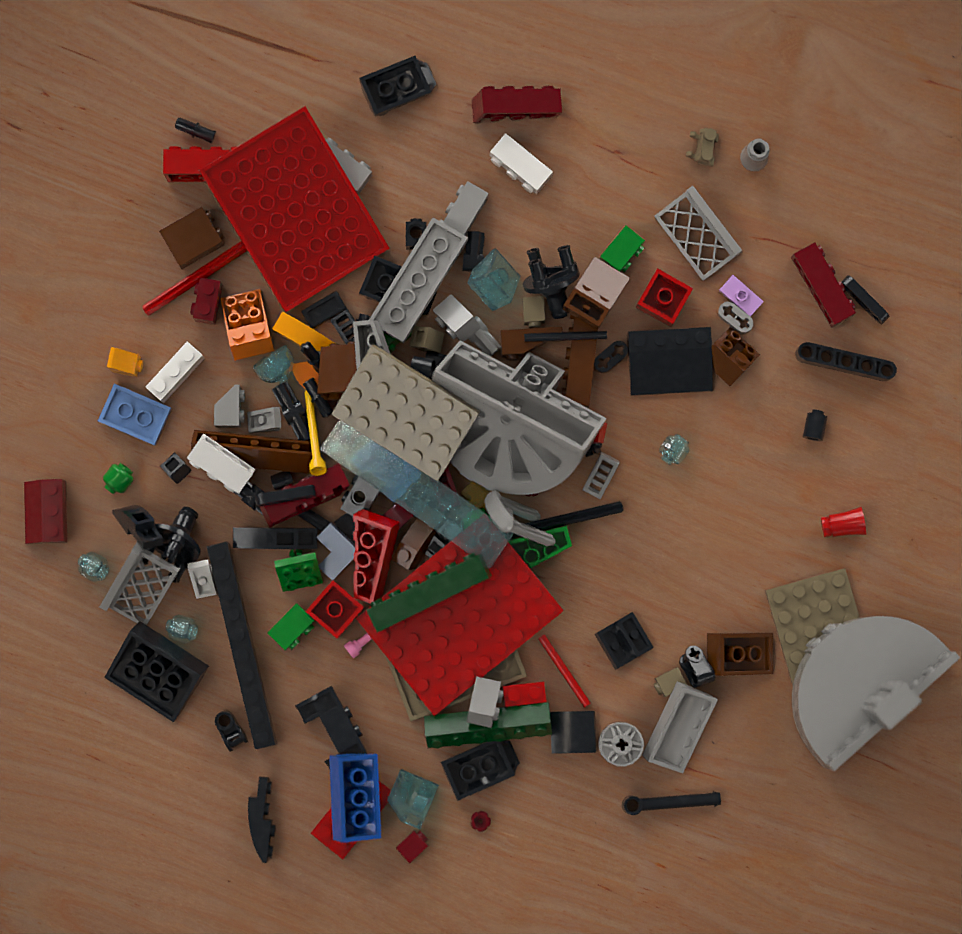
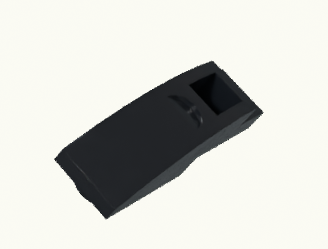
[112,505,163,550]
[233,527,317,549]
[248,776,276,863]

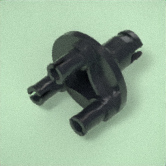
[523,245,580,319]
[142,507,201,583]

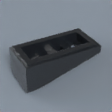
[330,309,355,344]

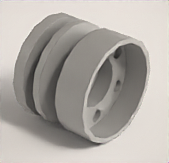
[598,722,644,767]

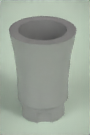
[740,139,770,171]

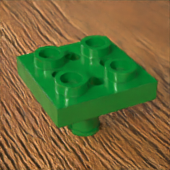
[274,549,323,592]

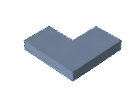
[316,522,355,580]

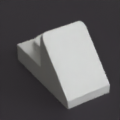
[188,560,217,599]

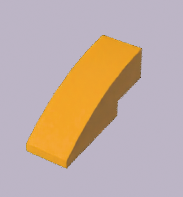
[272,311,336,352]

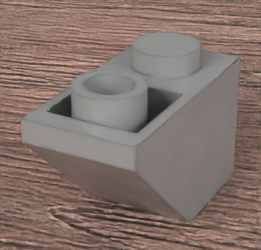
[214,385,245,428]

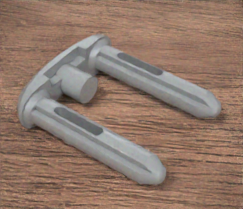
[485,490,555,546]

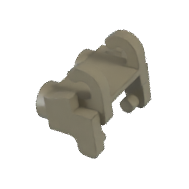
[686,128,719,166]

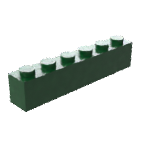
[366,552,492,632]
[424,702,552,748]

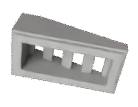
[582,452,620,500]

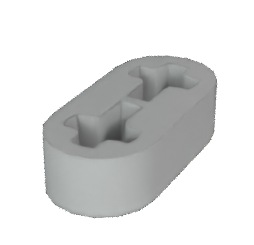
[718,302,753,334]

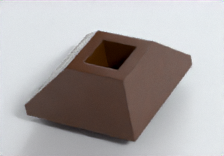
[711,327,760,386]

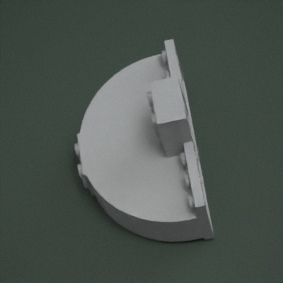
[432,341,607,495]
[792,616,961,771]

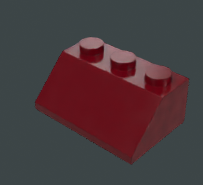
[24,479,67,544]

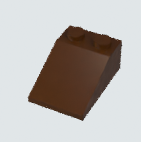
[707,633,773,676]

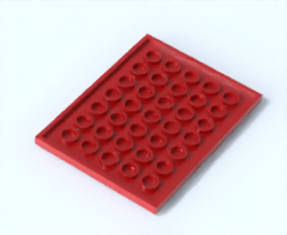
[198,106,390,313]
[356,514,564,716]

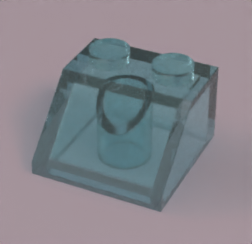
[467,248,521,311]

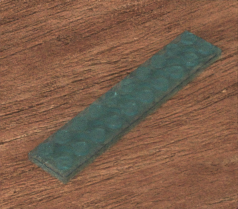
[319,420,514,568]

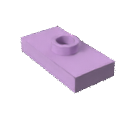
[719,275,764,317]

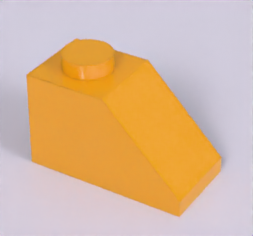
[107,347,143,377]

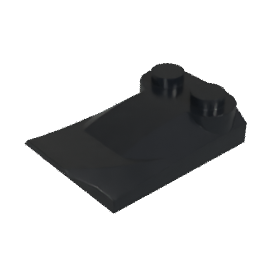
[359,55,437,117]
[359,256,437,315]
[441,740,520,801]

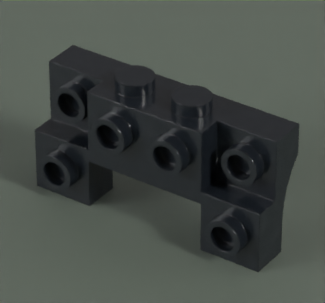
[295,686,368,770]

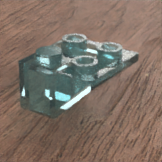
[387,769,439,829]

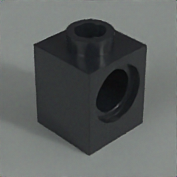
[406,218,427,250]

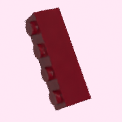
[791,242,856,328]

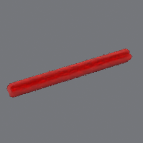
[142,241,247,316]

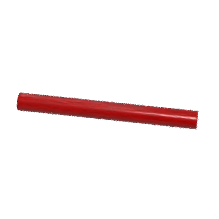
[538,634,591,708]

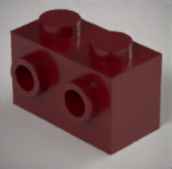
[190,277,223,325]

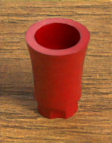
[821,507,866,537]

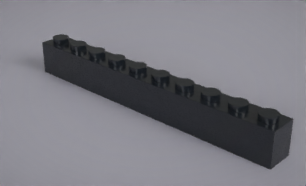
[207,542,277,750]

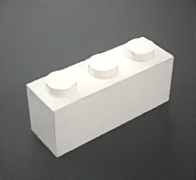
[490,133,553,194]
[146,341,205,404]
[187,434,255,494]

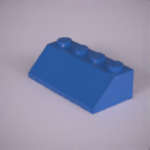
[329,754,381,843]

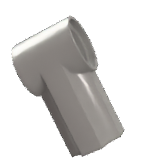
[468,316,501,357]

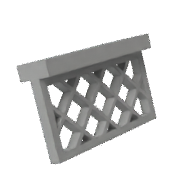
[654,186,743,281]
[99,542,180,625]

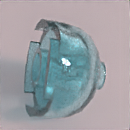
[253,345,294,384]

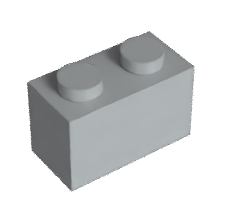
[433,294,481,342]
[467,676,503,728]

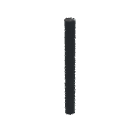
[524,331,607,342]

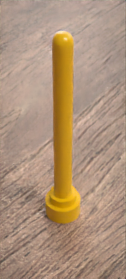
[304,390,327,476]

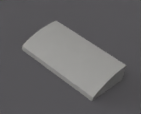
[642,681,718,773]

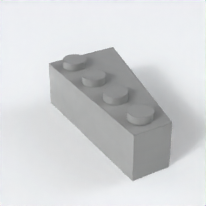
[353,320,391,369]

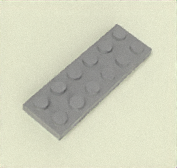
[369,218,469,343]

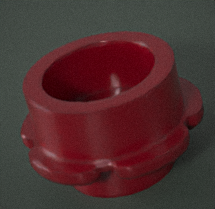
[470,811,491,832]

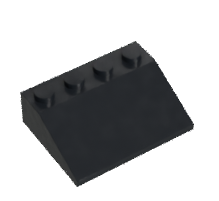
[627,327,713,396]
[104,621,209,722]

